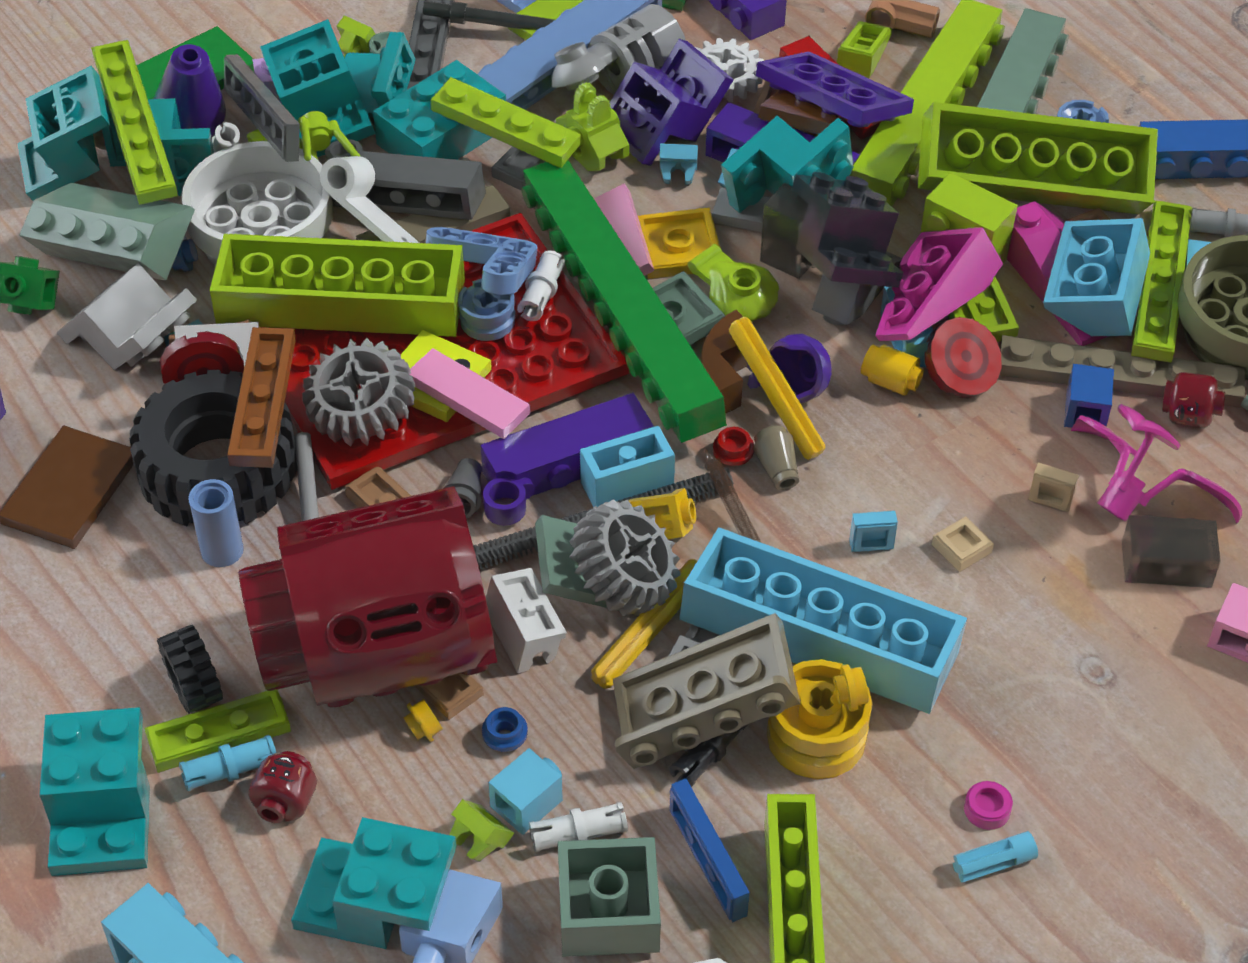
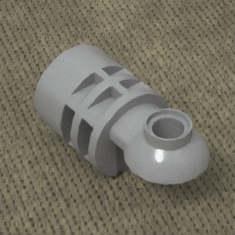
[552,4,686,95]

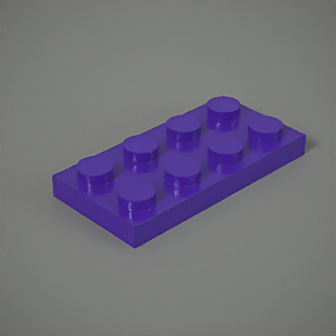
[756,52,914,127]

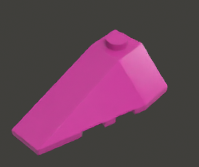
[1007,201,1109,346]
[875,227,1003,341]

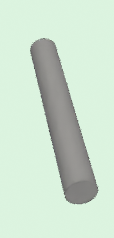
[294,432,319,521]

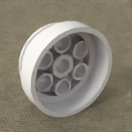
[182,141,333,266]

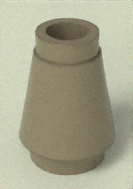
[753,425,799,490]

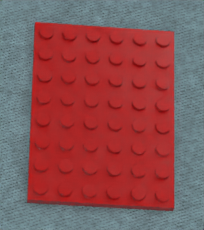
[260,213,629,490]

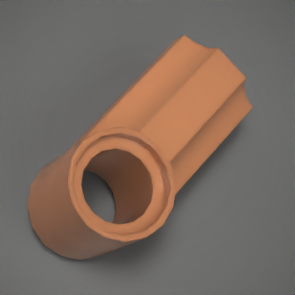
[865,0,941,38]

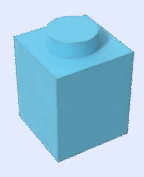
[488,748,563,835]

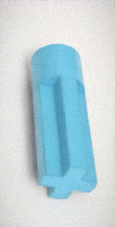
[953,831,1038,883]

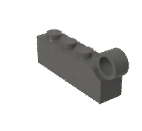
[325,139,486,220]

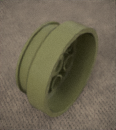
[1177,235,1248,380]

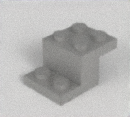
[56,263,197,370]

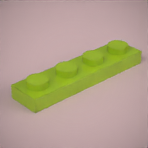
[431,77,581,168]

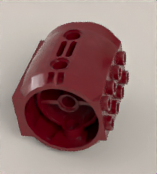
[238,486,498,708]

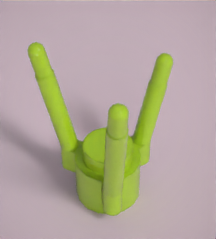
[298,111,360,161]

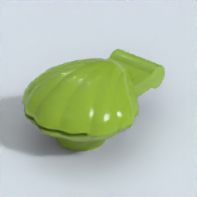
[688,244,780,322]

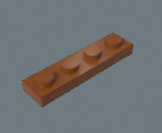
[227,327,296,468]

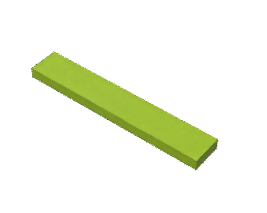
[91,40,178,205]
[1131,200,1192,363]

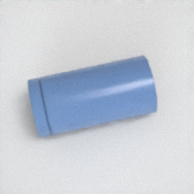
[189,479,244,567]

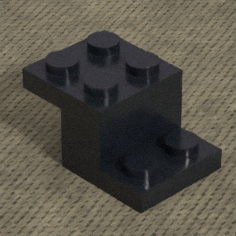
[792,172,903,288]

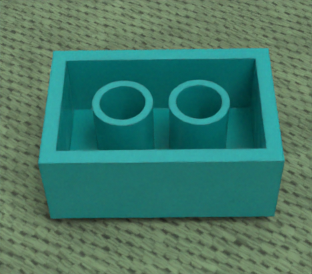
[373,60,506,160]

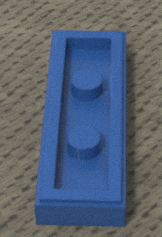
[669,779,750,923]

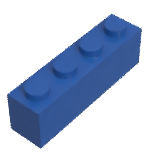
[1139,119,1248,179]

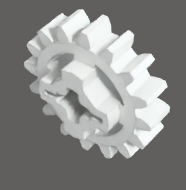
[695,38,764,102]

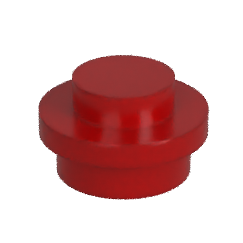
[713,427,754,466]

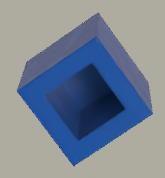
[1064,364,1114,428]

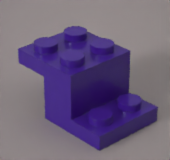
[609,39,734,166]

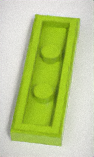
[144,690,291,773]

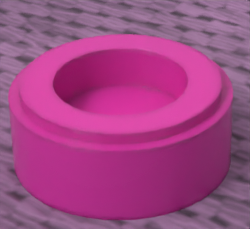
[964,781,1013,830]

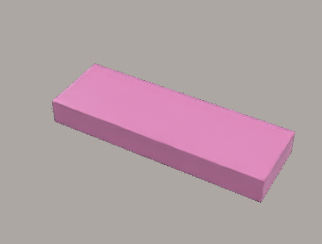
[594,183,654,276]
[410,348,530,439]

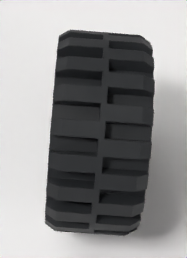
[129,369,297,527]

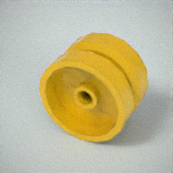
[767,659,872,779]

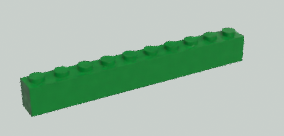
[521,160,727,443]

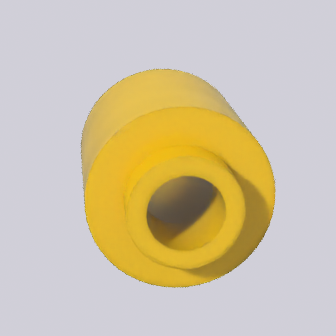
[861,344,924,396]

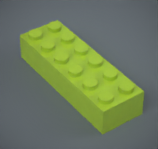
[917,102,1158,215]
[210,234,465,337]

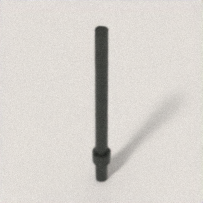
[423,1,555,30]

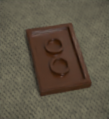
[0,425,134,549]

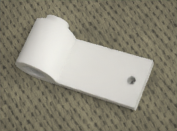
[320,156,419,243]

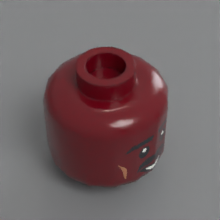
[1162,372,1226,428]
[248,751,317,823]

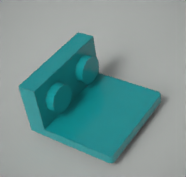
[345,32,416,118]

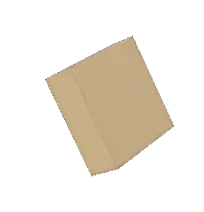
[1028,463,1079,512]
[932,516,994,572]

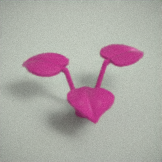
[1071,404,1242,524]

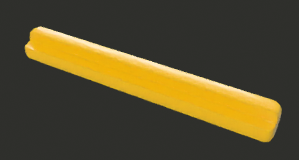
[729,317,825,460]
[591,559,697,689]

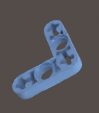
[426,227,537,295]

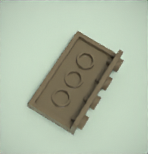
[613,613,800,769]

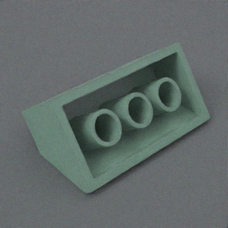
[19,183,195,280]

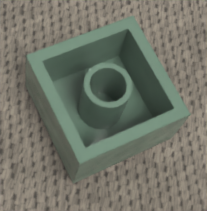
[558,837,661,957]

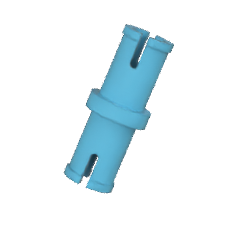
[179,735,276,791]

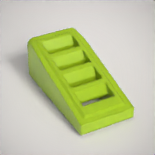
[837,21,892,78]

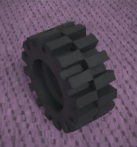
[157,625,223,714]

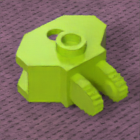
[556,82,629,171]

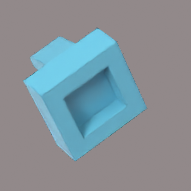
[660,143,698,185]

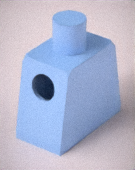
[399,869,503,963]

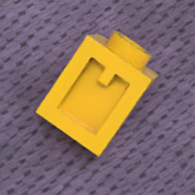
[628,488,696,539]

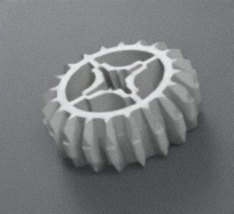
[302,338,415,447]
[569,499,681,616]

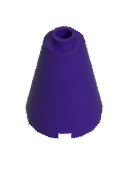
[153,44,226,137]

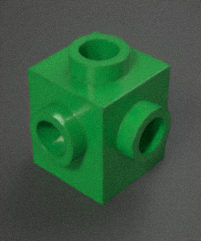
[0,256,60,315]

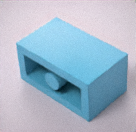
[580,426,675,507]

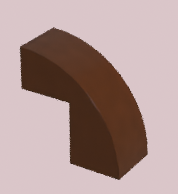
[701,310,760,414]

